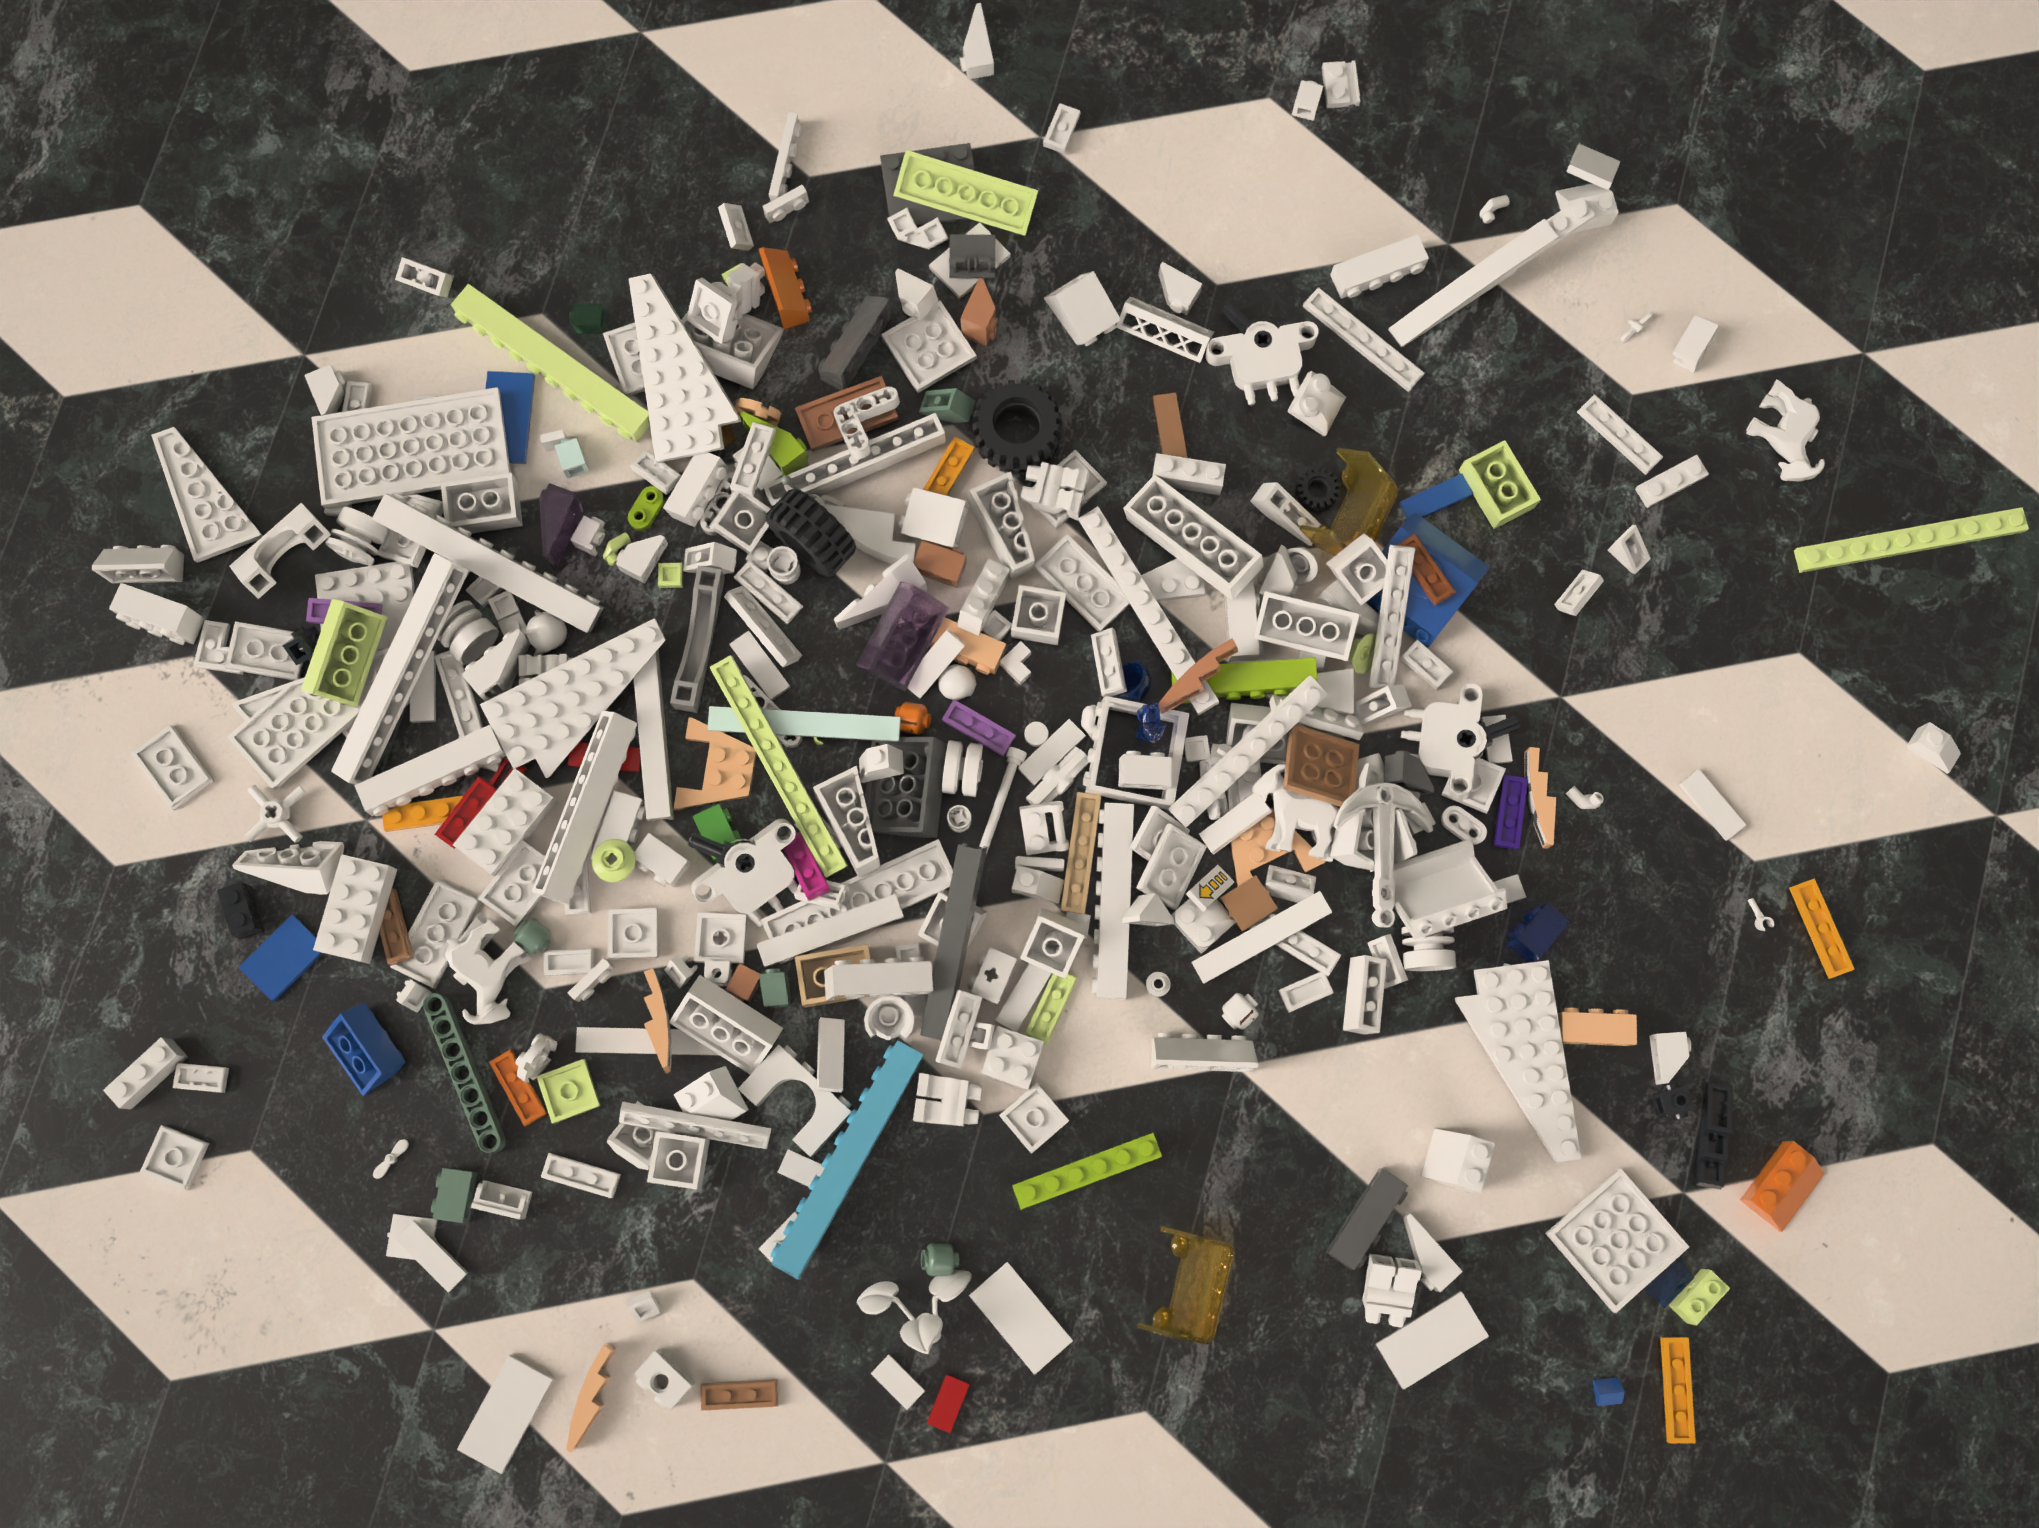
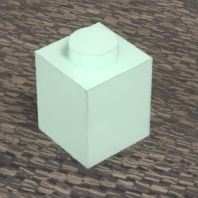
[554,438,590,478]

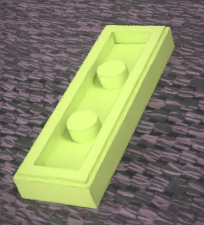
[1024,973,1077,1045]

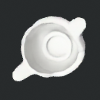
[526,610,567,656]

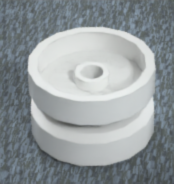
[942,740,983,797]

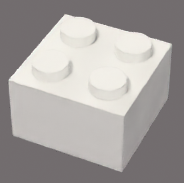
[709,490,770,554]
[1011,585,1066,645]
[1020,908,1087,978]
[981,1026,1044,1091]

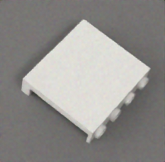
[1393,839,1508,940]

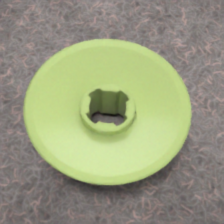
[1348,633,1376,674]
[592,839,636,882]

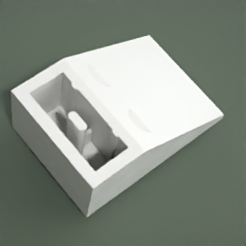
[461,628,530,702]

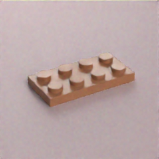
[795,376,899,452]

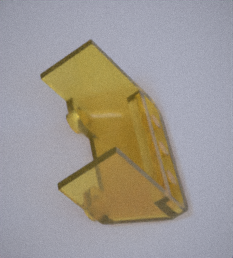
[1300,448,1398,556]
[1137,1226,1233,1345]

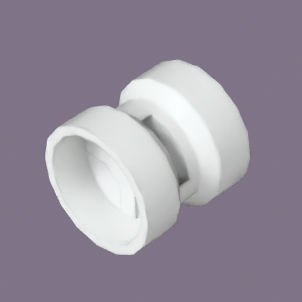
[947,805,971,833]

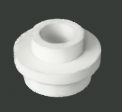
[1146,972,1170,997]

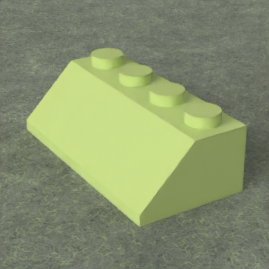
[301,599,387,708]

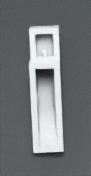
[824,504,915,564]

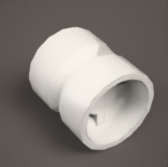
[767,546,801,585]

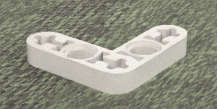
[834,387,900,459]

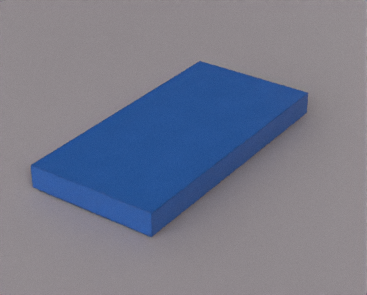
[486,371,535,464]

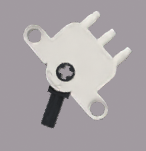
[1205,301,1319,406]
[1401,683,1521,802]
[688,819,798,927]

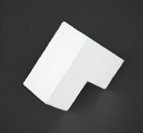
[1000,641,1031,685]

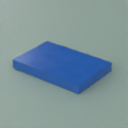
[238,914,323,1002]

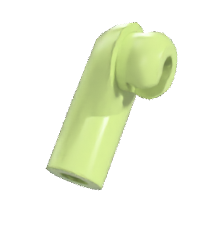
[603,532,631,566]

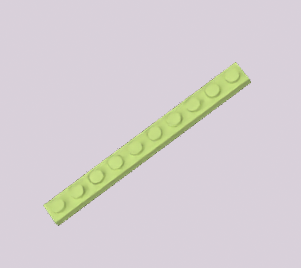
[1794,507,2029,573]
[710,655,848,878]

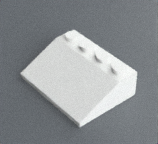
[681,312,784,389]
[1151,1033,1258,1072]

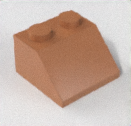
[961,278,998,347]

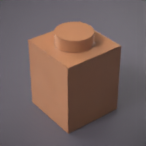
[725,963,760,1003]

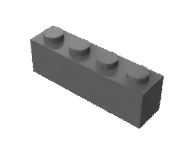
[1326,1168,1408,1270]

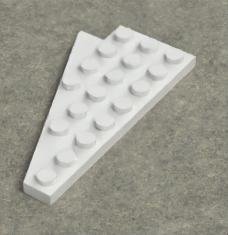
[629,274,741,463]
[480,618,666,778]
[227,647,390,790]
[1455,960,1581,1162]

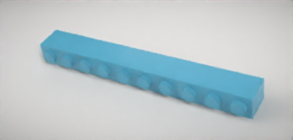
[770,1040,924,1280]

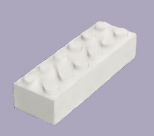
[1123,475,1264,601]

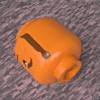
[894,702,931,735]

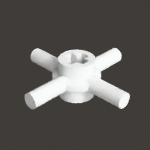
[244,785,306,843]

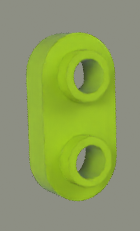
[628,486,664,531]

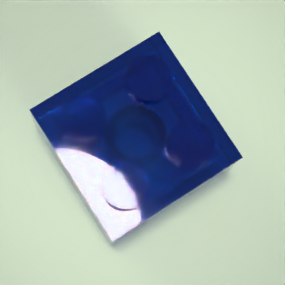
[1505,902,1571,963]

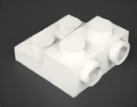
[686,278,738,344]

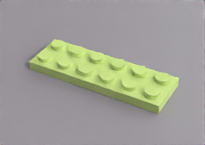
[893,150,1038,236]

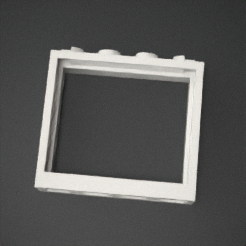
[1083,696,1189,810]

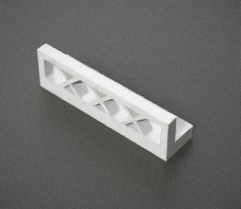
[1116,297,1214,363]

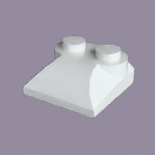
[1287,371,1346,436]
[1171,898,1236,954]
[607,1101,675,1170]

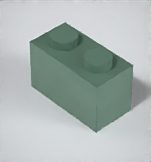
[431,1168,478,1223]

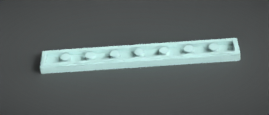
[708,706,901,742]

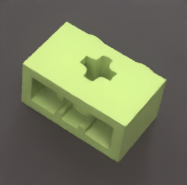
[1669,1269,1730,1325]

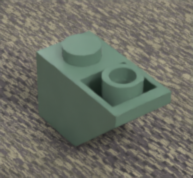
[759,969,791,1008]

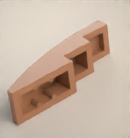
[1158,638,1238,714]

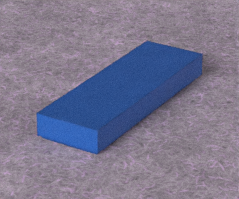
[1399,474,1473,519]

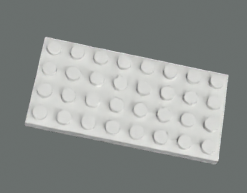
[312,387,511,508]

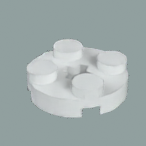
[515,1033,557,1083]

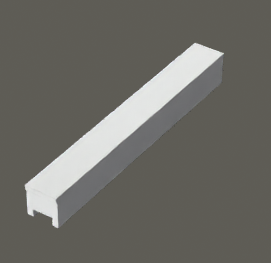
[634,650,674,822]

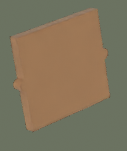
[1220,875,1278,932]

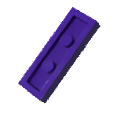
[1493,774,1528,850]

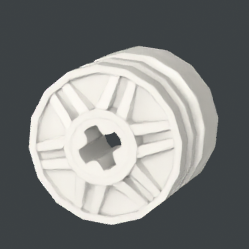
[325,507,390,566]
[437,601,499,665]
[1401,926,1456,971]

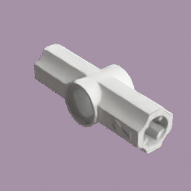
[1026,747,1089,805]

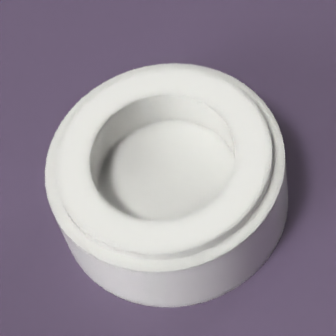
[1024,722,1048,747]

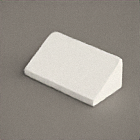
[1264,865,1316,903]

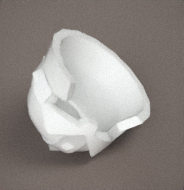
[864,995,914,1040]

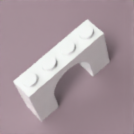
[230,503,331,599]
[738,1045,852,1157]

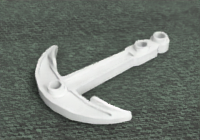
[1334,783,1433,927]

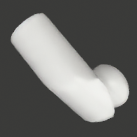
[1480,195,1509,224]
[1081,705,1097,741]
[1566,786,1604,809]

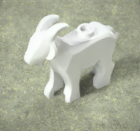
[1746,380,1825,482]
[1253,763,1339,862]
[445,912,531,1024]

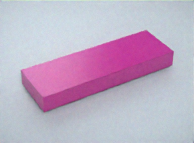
[783,832,831,901]

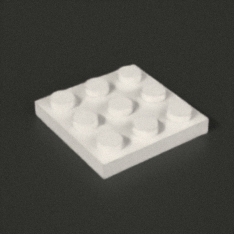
[881,301,977,393]

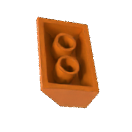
[759,247,812,329]
[1740,1141,1825,1232]

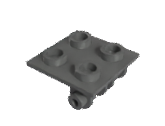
[949,234,996,278]

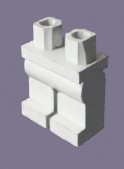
[913,1073,982,1127]
[1362,1254,1422,1327]

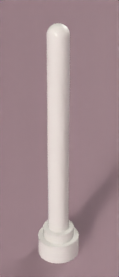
[980,747,1027,855]

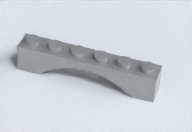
[670,565,725,713]

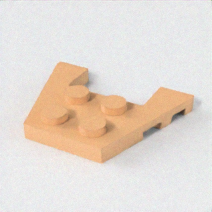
[674,717,757,810]
[1230,808,1325,886]

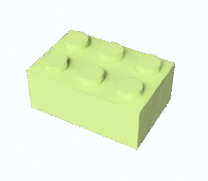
[1459,440,1541,529]

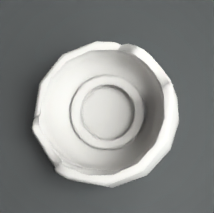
[938,664,976,701]

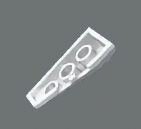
[834,554,928,630]

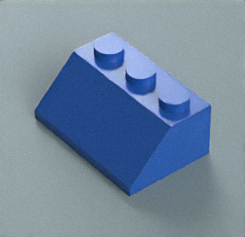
[322,1003,406,1096]

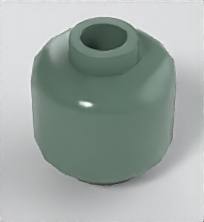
[513,918,551,955]
[921,1243,959,1276]

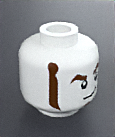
[1222,993,1259,1030]

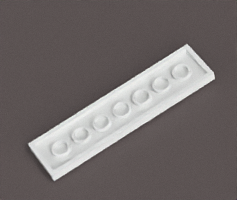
[761,839,953,965]

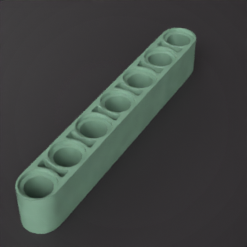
[423,993,506,1153]

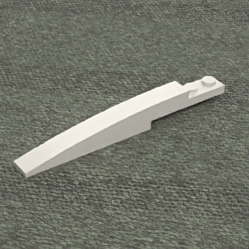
[1388,197,1595,348]

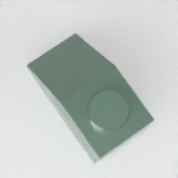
[919,388,975,423]

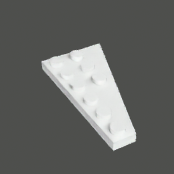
[152,427,263,563]

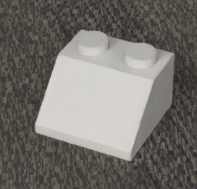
[1555,183,1619,233]
[1326,533,1387,605]
[918,889,988,948]
[674,1066,748,1121]
[647,1132,710,1190]

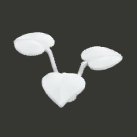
[857,1270,972,1354]

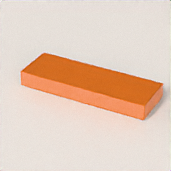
[489,1049,548,1126]

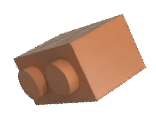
[913,540,967,588]

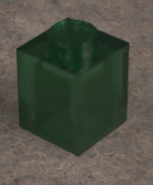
[569,303,606,334]

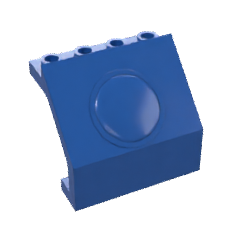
[1366,512,1490,649]

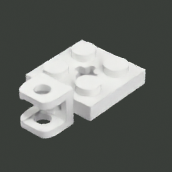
[694,913,747,987]

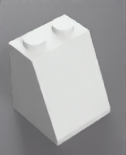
[1044,271,1121,346]
[899,487,970,549]
[1420,1129,1495,1193]

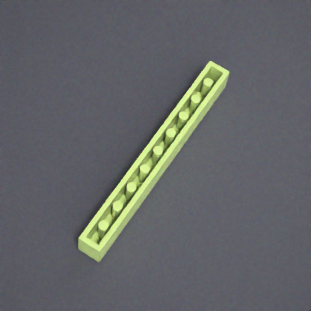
[451,284,650,442]

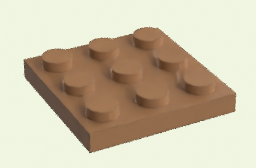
[1283,724,1360,807]

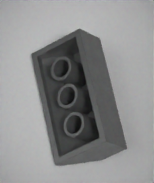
[818,296,891,391]

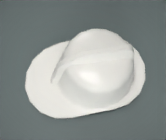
[1264,547,1318,585]

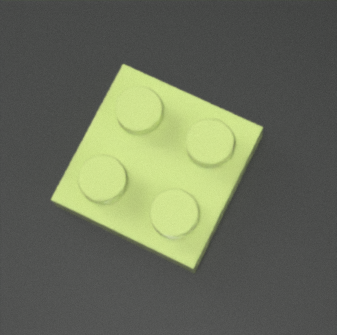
[537,1059,601,1124]

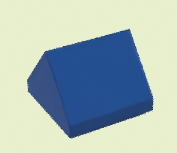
[1593,1377,1625,1406]

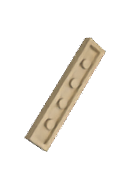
[1060,792,1101,915]

